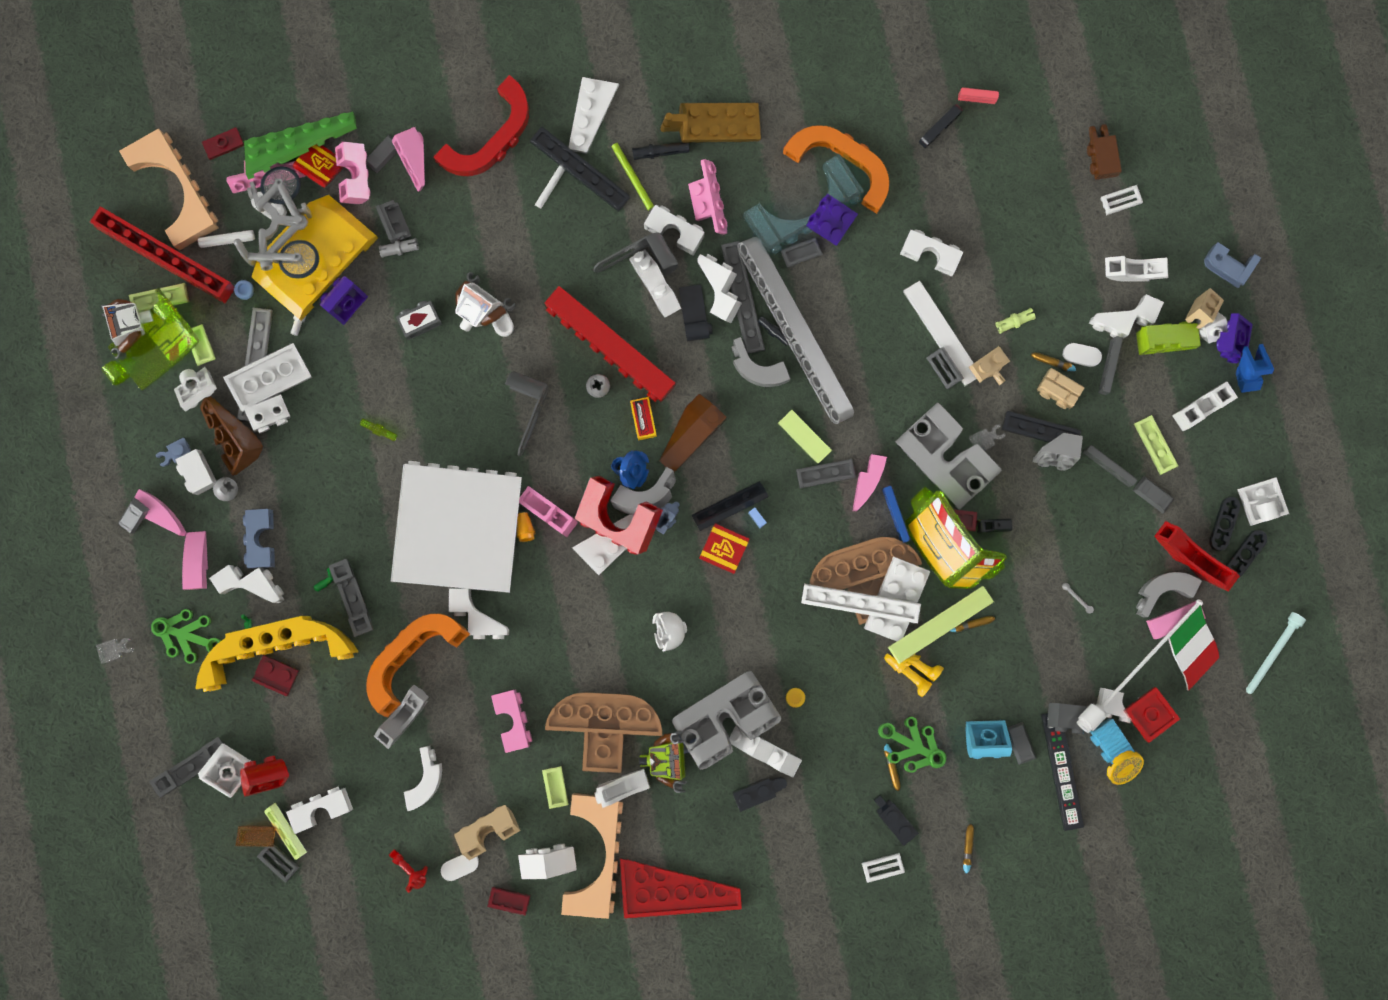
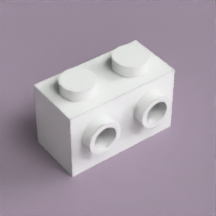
[244,394,290,434]

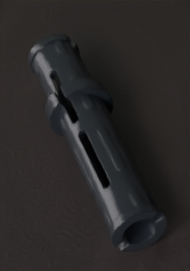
[632,142,689,160]

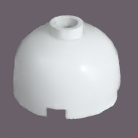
[653,612,687,652]

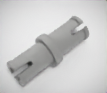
[379,238,419,258]

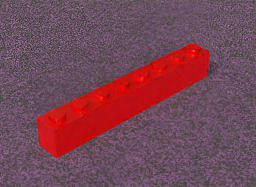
[90,206,235,304]
[545,286,676,402]

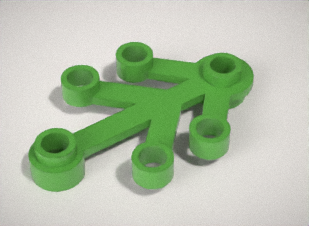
[151,609,222,664]
[878,717,946,773]

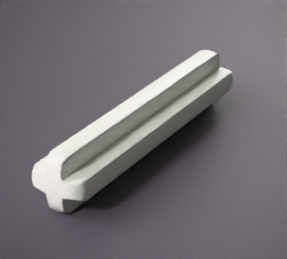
[198,230,255,248]

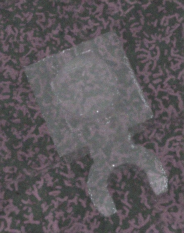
[969,424,1006,451]
[96,638,135,664]

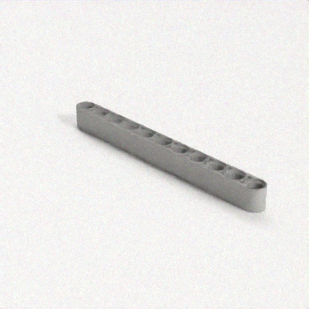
[738,237,854,424]

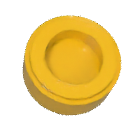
[786,688,805,708]

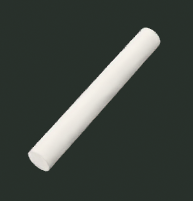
[535,166,565,209]

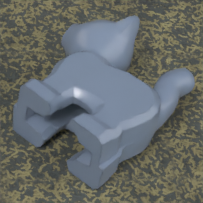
[656,502,680,534]

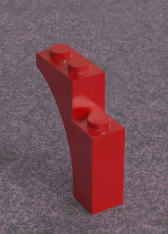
[1154,521,1240,592]

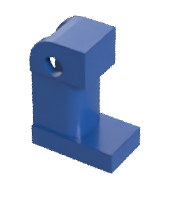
[1236,344,1274,393]

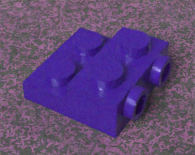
[806,193,858,246]
[1217,313,1252,363]

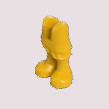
[884,653,944,697]

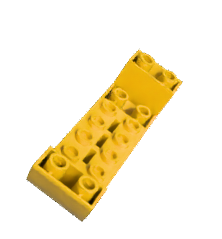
[196,616,358,692]

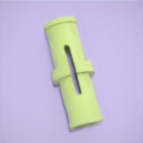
[995,308,1035,334]

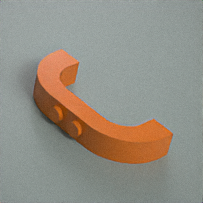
[783,126,889,214]
[366,614,470,718]

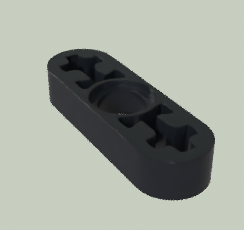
[919,104,963,149]
[1209,497,1240,551]
[1226,530,1267,577]

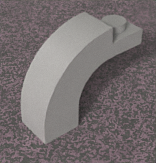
[731,337,790,387]
[611,467,676,515]
[1136,572,1202,617]
[374,685,429,749]

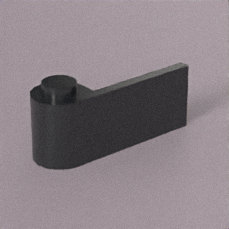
[679,284,713,342]

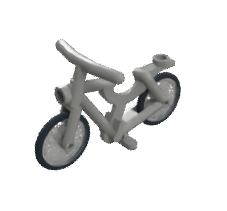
[234,166,319,279]

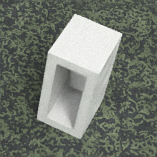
[175,449,216,495]

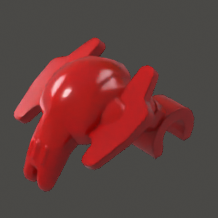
[389,849,428,893]

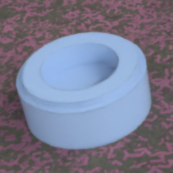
[234,280,254,300]

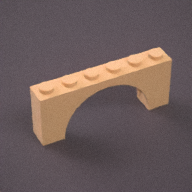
[119,128,218,251]
[561,793,623,919]

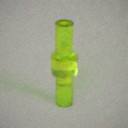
[360,418,397,441]

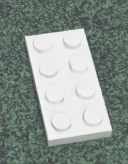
[223,343,312,412]
[864,556,930,641]

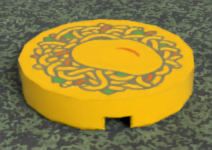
[1107,750,1144,785]

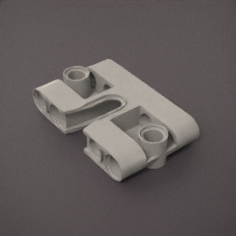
[895,402,1002,510]
[672,671,781,770]

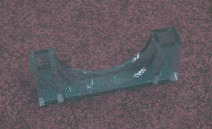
[743,154,864,255]

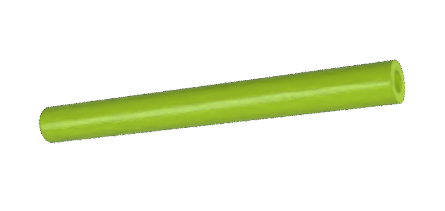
[611,143,654,211]

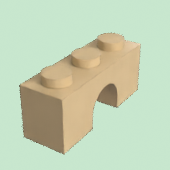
[454,805,520,861]

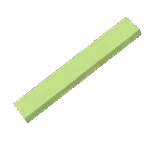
[888,586,994,664]

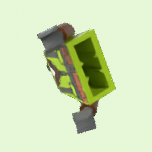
[639,731,687,793]

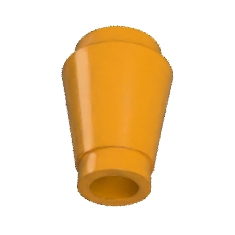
[517,512,536,542]

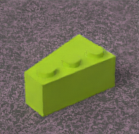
[1136,321,1201,355]

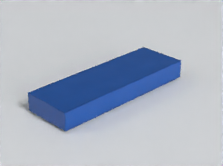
[882,486,910,543]

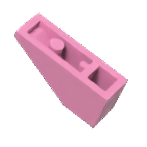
[392,127,425,192]

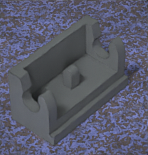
[375,200,412,243]

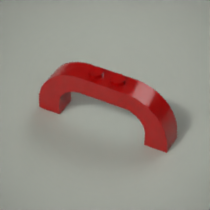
[433,75,529,176]

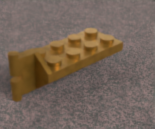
[660,103,761,142]

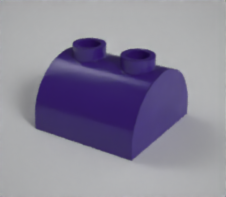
[319,276,368,325]

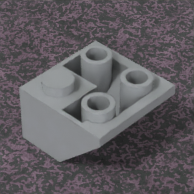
[1033,433,1083,471]

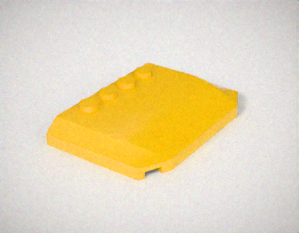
[252,195,378,321]

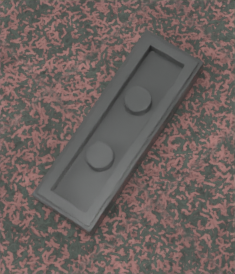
[1098,336,1123,395]
[1083,445,1137,487]
[796,459,856,489]

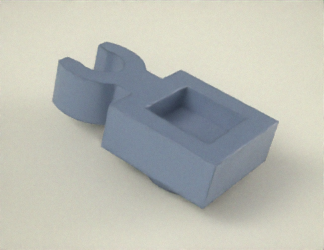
[156,438,191,467]

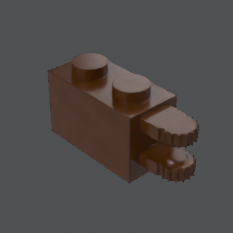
[1087,124,1122,180]

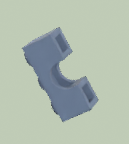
[243,509,275,569]

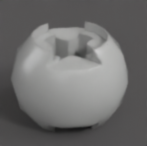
[586,374,610,398]
[213,477,238,501]

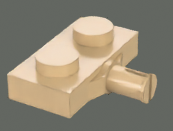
[969,346,1010,385]

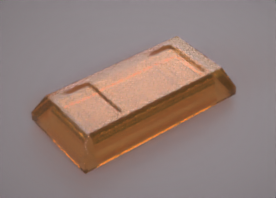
[236,826,276,847]

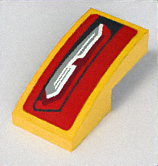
[630,397,657,440]

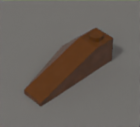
[659,394,727,473]
[200,396,263,476]

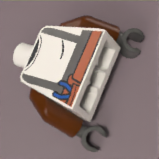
[455,272,516,331]
[101,299,154,360]

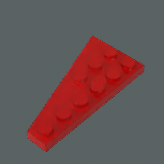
[620,858,742,918]

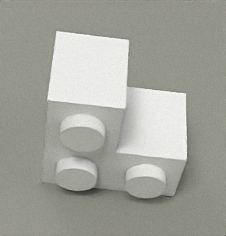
[518,844,577,879]

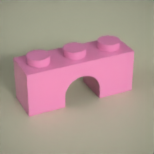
[335,142,370,204]
[491,689,532,753]

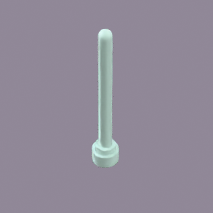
[1246,612,1306,694]

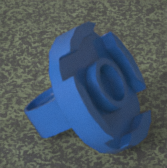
[611,450,649,489]

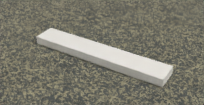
[903,281,977,386]
[801,584,921,623]

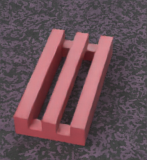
[958,88,999,104]

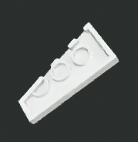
[569,77,619,154]
[572,514,634,575]

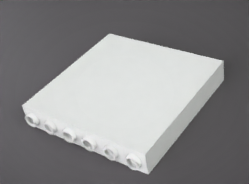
[391,461,522,593]

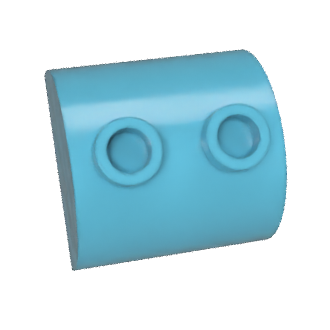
[966,720,1012,759]

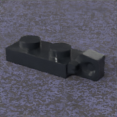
[874,795,919,846]

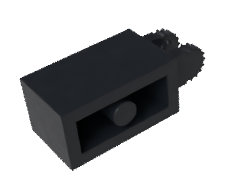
[732,777,788,812]

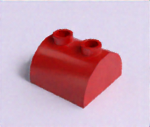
[240,756,289,797]

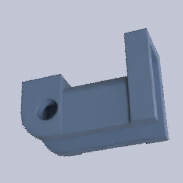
[1204,242,1261,288]

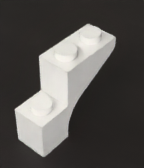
[629,250,681,317]
[698,254,742,323]
[1089,294,1164,339]
[209,565,284,603]
[449,589,509,639]
[729,725,802,777]
[594,768,650,808]

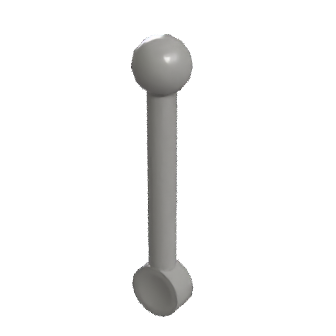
[1062,583,1094,614]

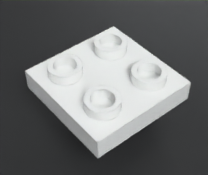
[174,367,217,412]
[1237,478,1289,526]

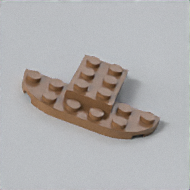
[810,537,922,625]
[545,692,662,773]

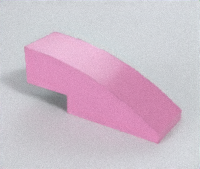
[852,454,887,511]
[519,486,578,537]
[135,489,186,536]
[182,531,208,590]
[1146,601,1206,639]

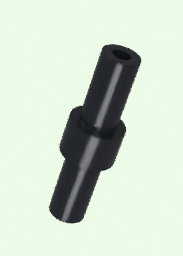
[757,316,788,346]

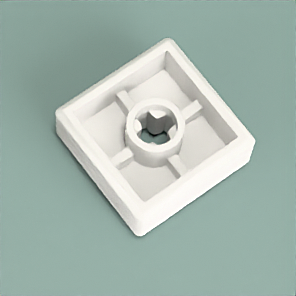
[198,744,250,798]

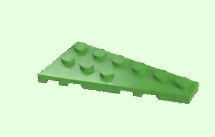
[244,112,357,180]

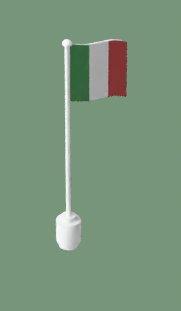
[1077,599,1219,733]

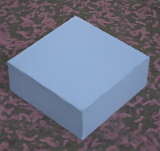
[748,508,767,528]

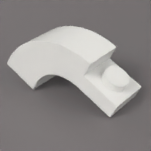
[1105,256,1169,281]
[404,746,442,811]

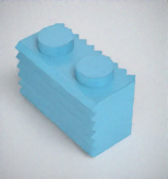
[1090,718,1135,764]

